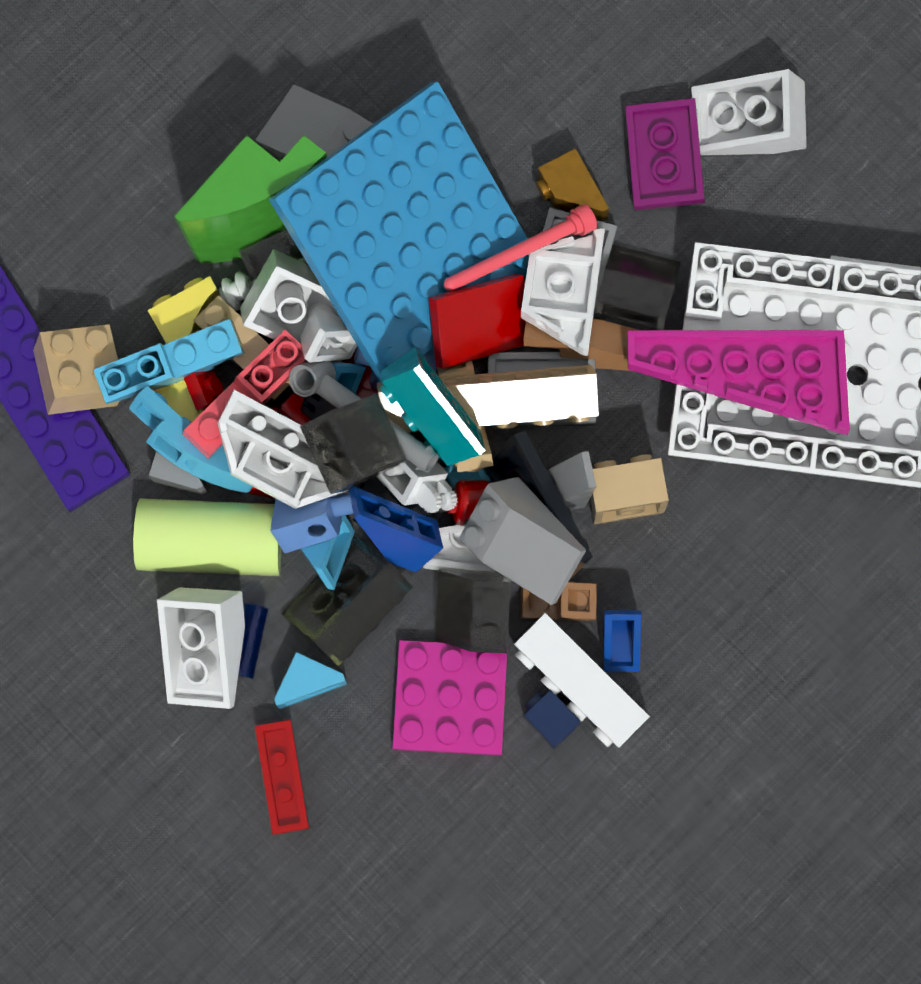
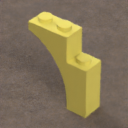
[148,276,220,423]

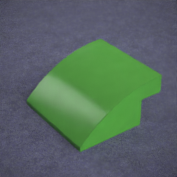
[174,135,327,264]

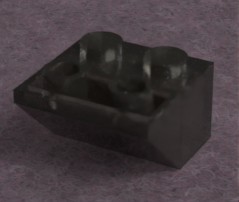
[300,394,408,494]

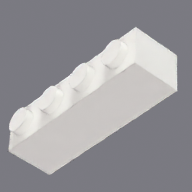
[514,613,650,748]

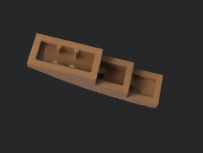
[524,318,640,371]

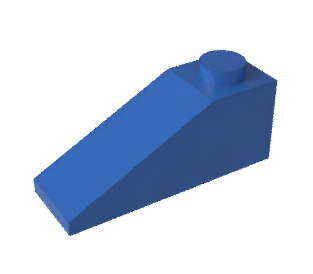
[349,486,443,573]

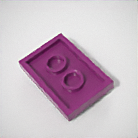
[625,98,705,211]

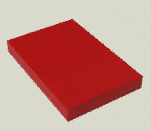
[429,273,526,369]

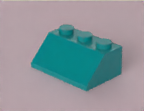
[379,346,486,466]

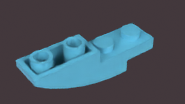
[94,319,245,404]
[129,386,253,493]

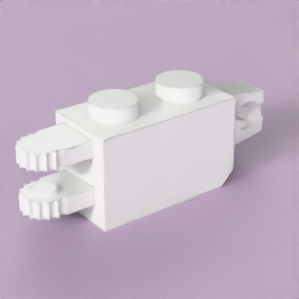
[369,443,458,513]

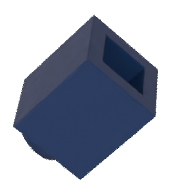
[524,690,581,750]

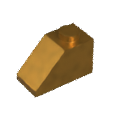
[535,149,609,221]

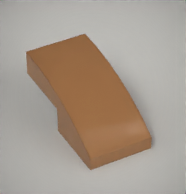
[519,582,597,621]

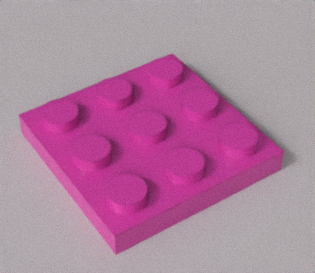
[393,640,508,756]

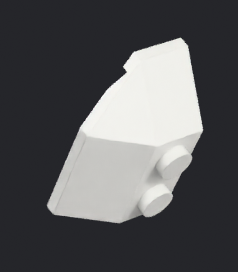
[217,390,363,509]

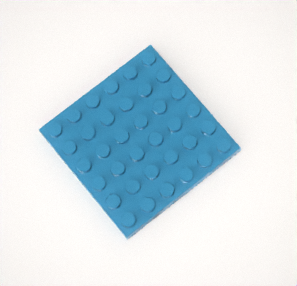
[269,81,529,383]

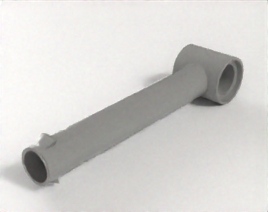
[289,361,439,473]

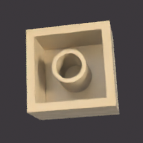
[33,324,119,415]
[589,455,669,524]

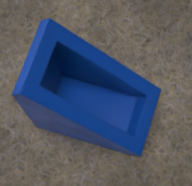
[603,610,642,672]

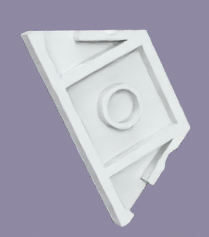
[521,228,605,356]

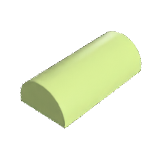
[133,498,282,576]

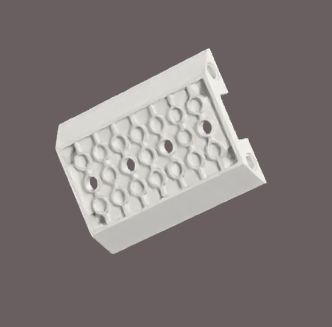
[668,242,921,488]

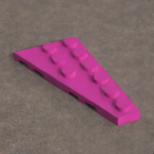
[627,330,850,435]

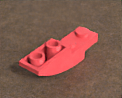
[182,329,306,459]

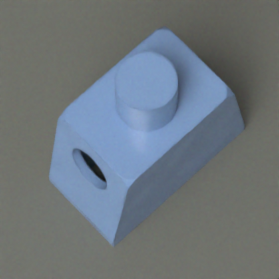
[270,493,354,553]

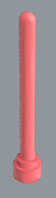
[443,204,597,291]

